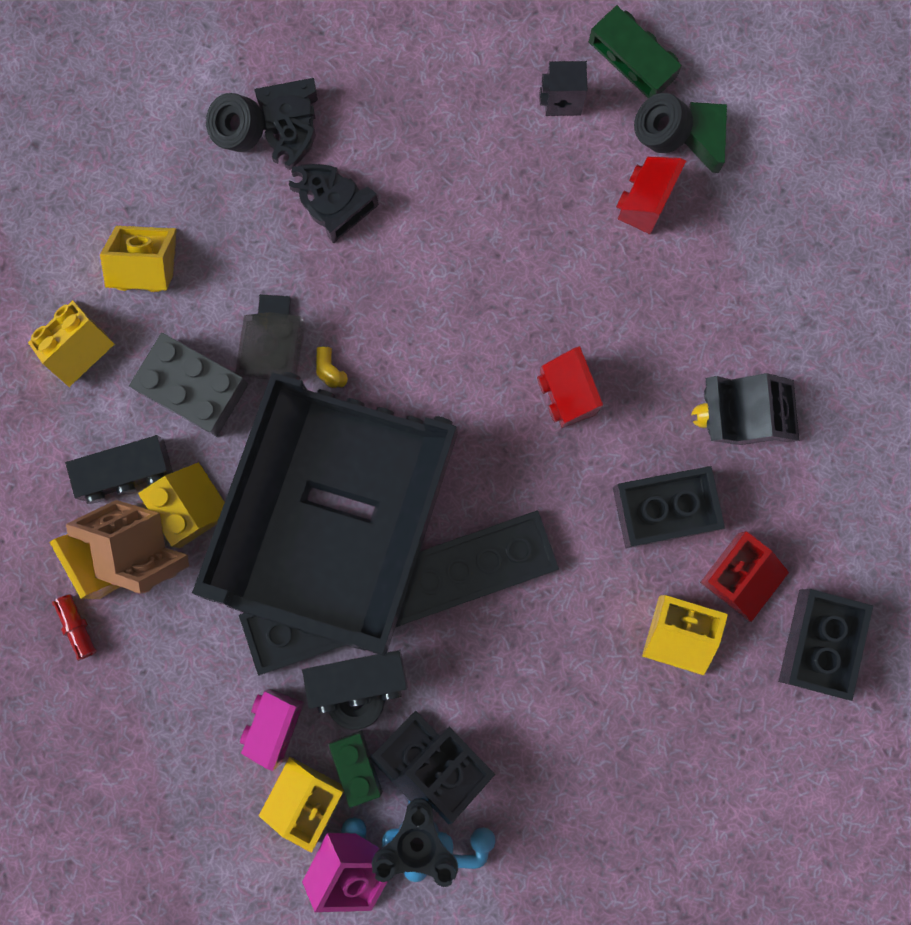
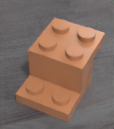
[66,500,189,594]

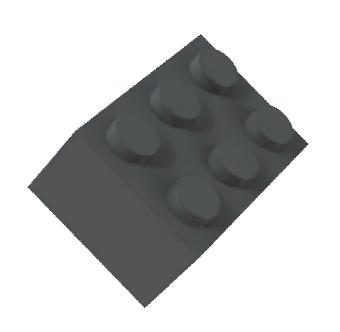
[129,332,249,437]

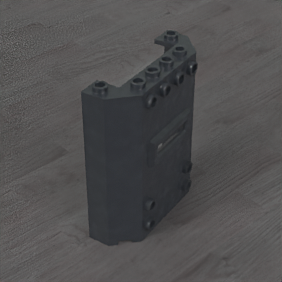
[192,371,458,656]

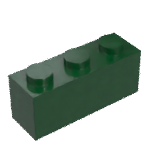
[588,5,682,98]

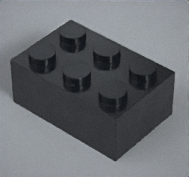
[613,466,725,549]
[778,589,874,701]

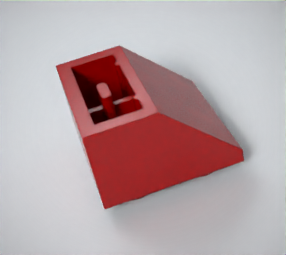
[700,531,789,622]

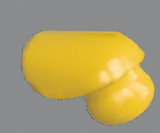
[316,347,348,388]

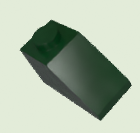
[685,102,727,173]

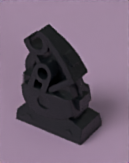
[254,78,318,170]
[289,164,379,244]

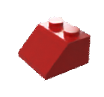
[616,156,686,234]
[537,346,603,428]

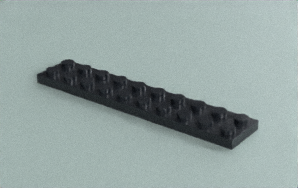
[238,510,559,676]

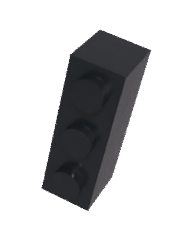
[65,435,173,504]
[302,649,408,713]

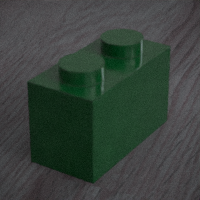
[328,730,383,808]

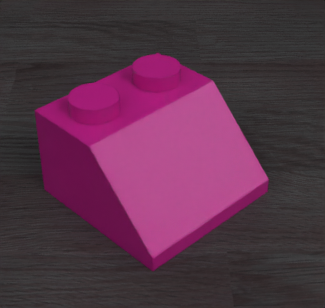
[240,689,304,771]
[302,833,388,912]

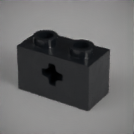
[539,61,588,116]

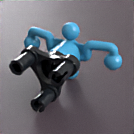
[341,798,496,887]

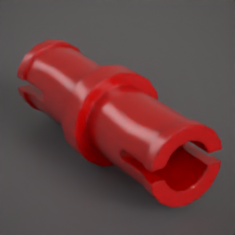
[52,594,97,661]

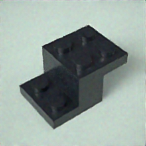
[704,373,800,445]
[369,711,496,825]

